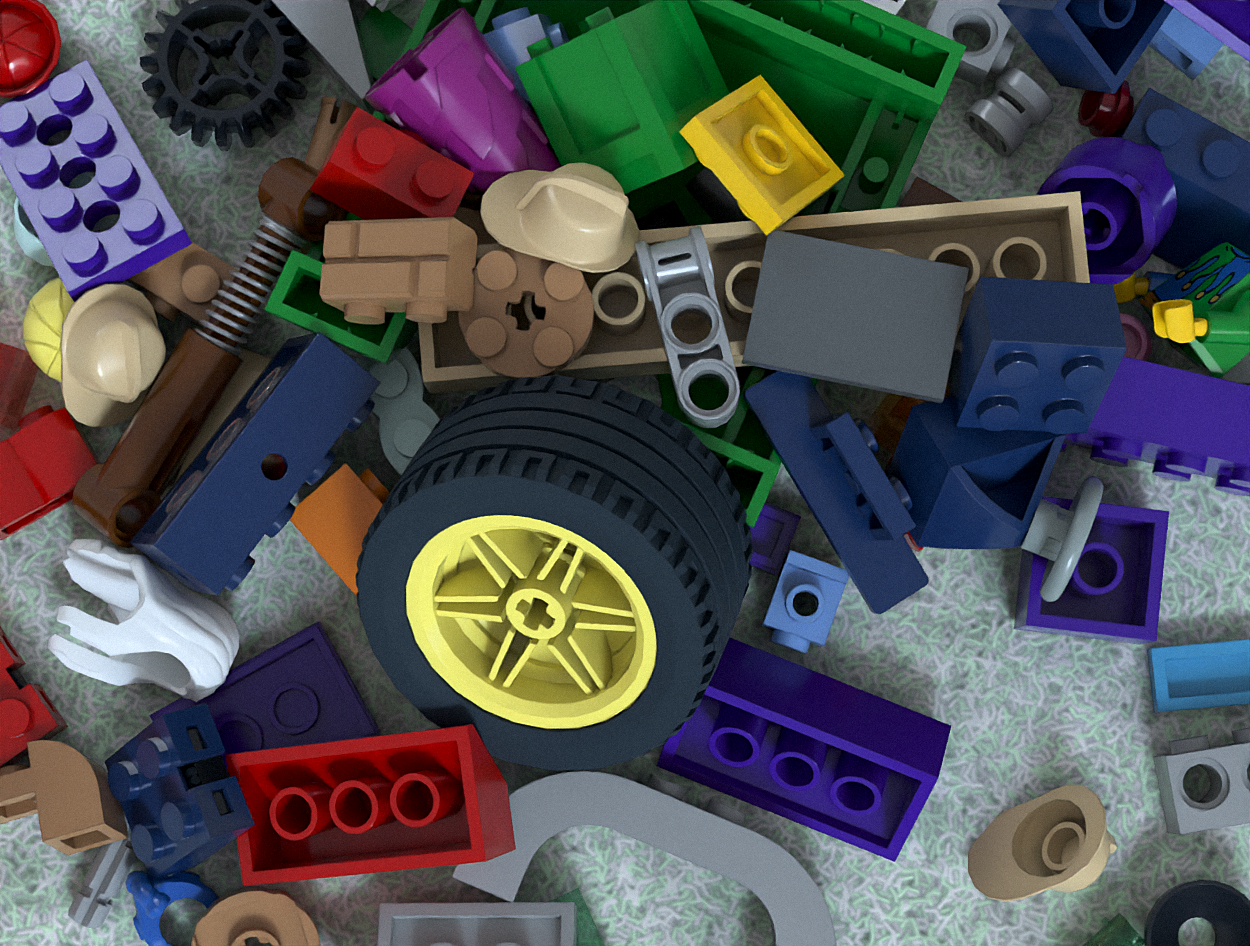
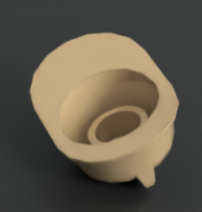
[480,162,639,273]
[60,284,166,427]
[968,784,1117,902]

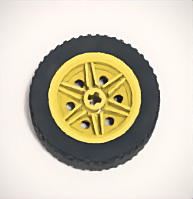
[355,376,753,770]

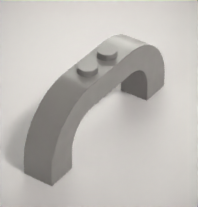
[452,771,836,946]

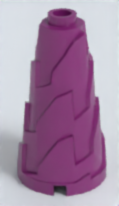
[364,7,562,195]

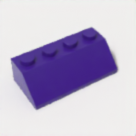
[656,637,951,862]

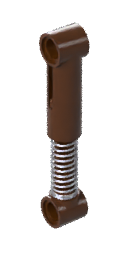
[72,157,348,548]

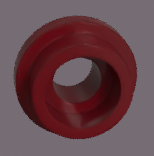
[1078,80,1134,138]

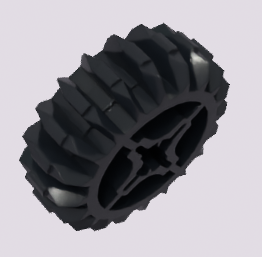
[140,0,312,151]

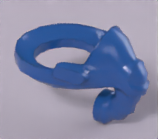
[125,870,219,946]

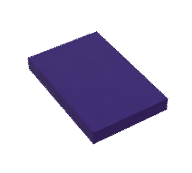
[149,621,381,771]

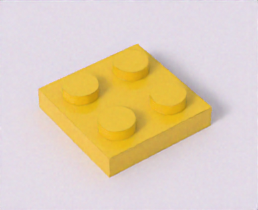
[679,75,845,236]

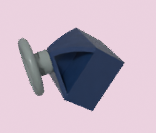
[886,395,1103,602]

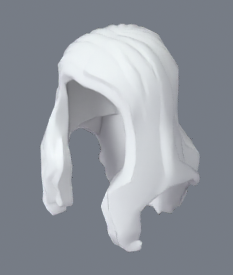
[48,539,240,702]

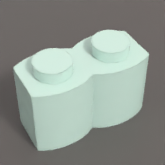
[356,347,439,477]

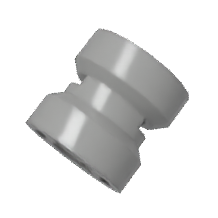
[965,67,1054,156]

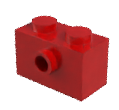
[309,107,474,220]

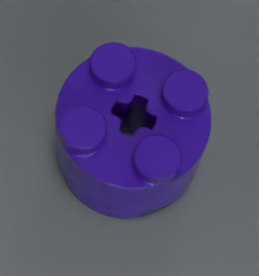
[1036,137,1177,284]

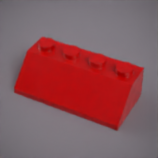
[226,724,516,886]

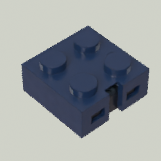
[104,703,255,881]

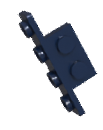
[742,371,929,614]

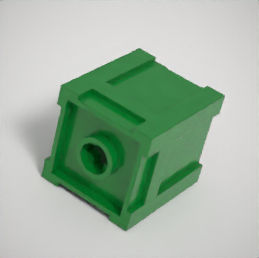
[515,0,730,194]

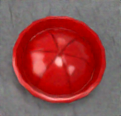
[0,0,61,98]

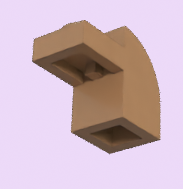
[0,740,129,855]

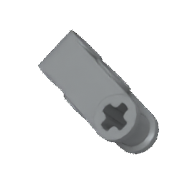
[634,226,740,428]

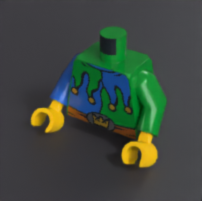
[1113,242,1250,379]

